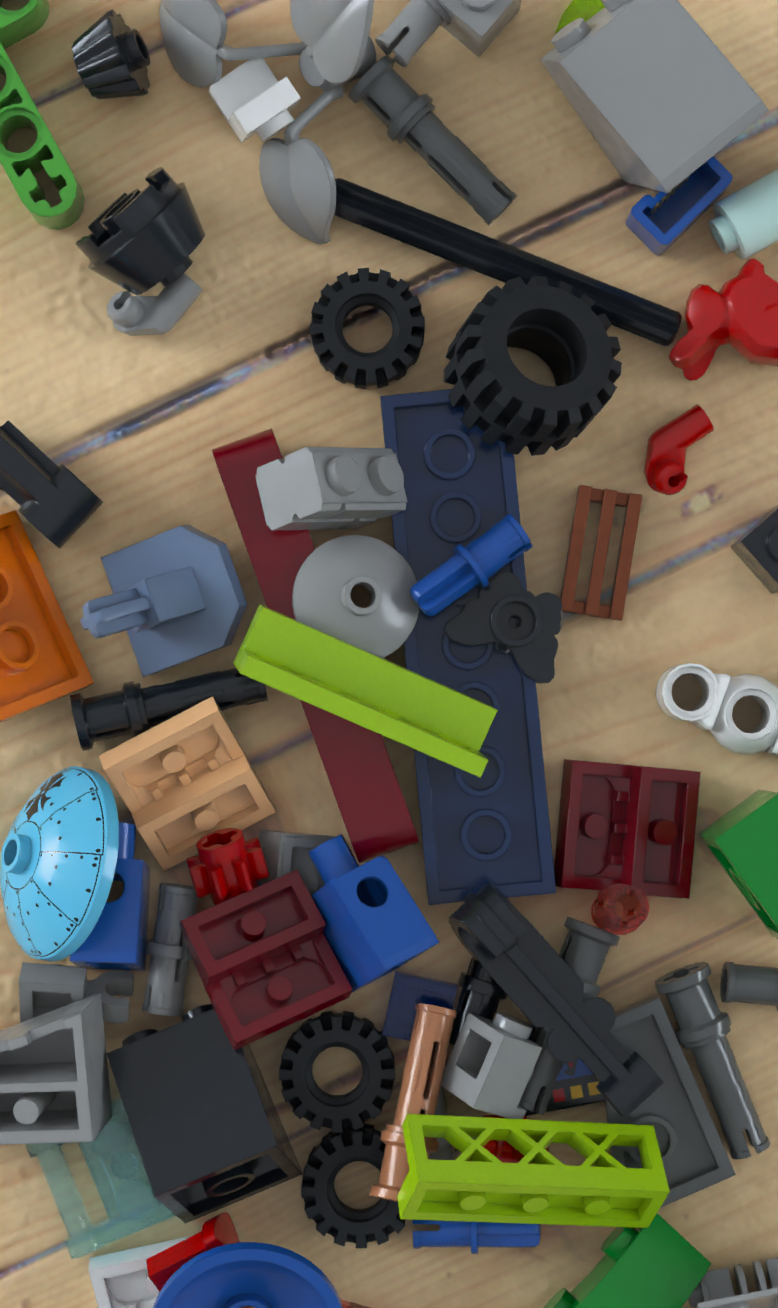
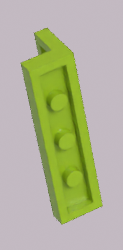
[233,604,498,778]
[397,1114,670,1228]

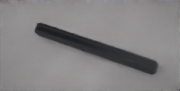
[334,178,682,346]

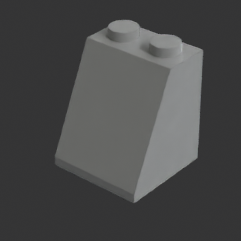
[540,0,769,193]

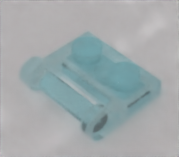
[25,1097,176,1259]

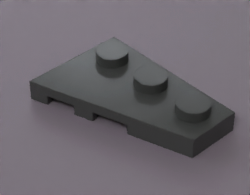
[605,994,736,1208]

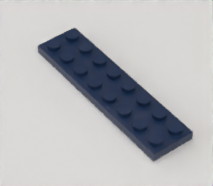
[380,389,556,905]

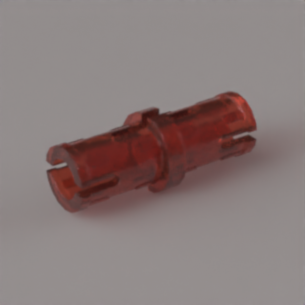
[591,883,649,935]

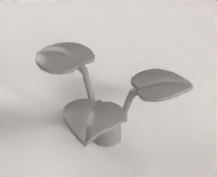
[159,0,376,244]

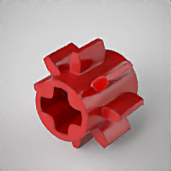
[186,828,269,905]

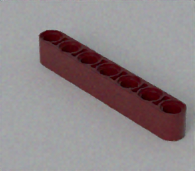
[212,428,420,863]

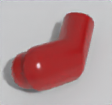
[644,405,714,495]

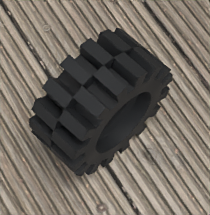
[310,268,425,389]
[279,1011,395,1133]
[301,1124,406,1248]

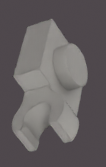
[19,962,134,1023]

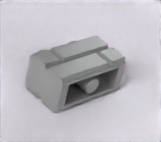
[255,447,408,531]

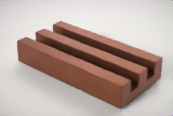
[560,485,643,621]

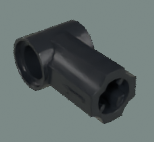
[0,420,103,549]

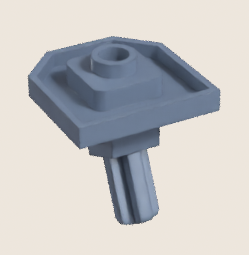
[80,524,247,677]

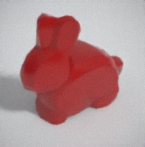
[669,258,778,381]

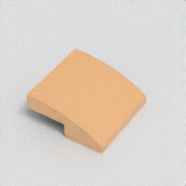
[99,696,276,871]

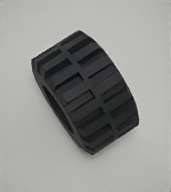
[444,276,622,456]

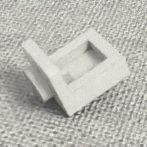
[209,58,301,143]

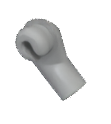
[107,273,203,336]

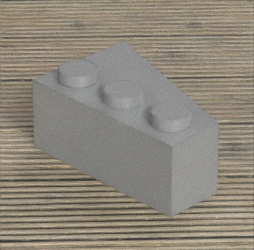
[0,992,112,1145]

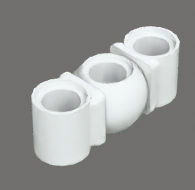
[655,663,778,755]

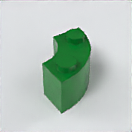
[544,1213,711,1308]

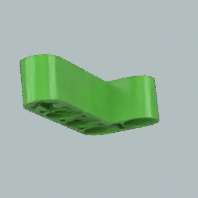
[0,0,84,230]

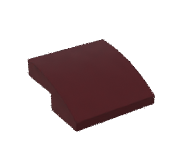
[554,759,701,899]
[180,870,353,1051]

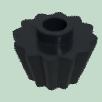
[71,9,150,99]

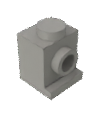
[441,1011,542,1119]

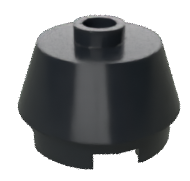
[76,167,205,295]

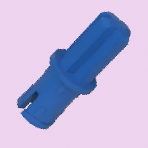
[410,514,533,616]
[413,1220,541,1254]

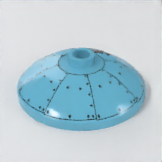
[0,766,119,962]

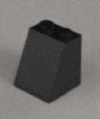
[106,1004,302,1224]

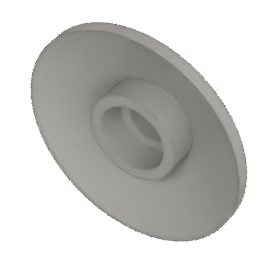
[292,535,419,658]

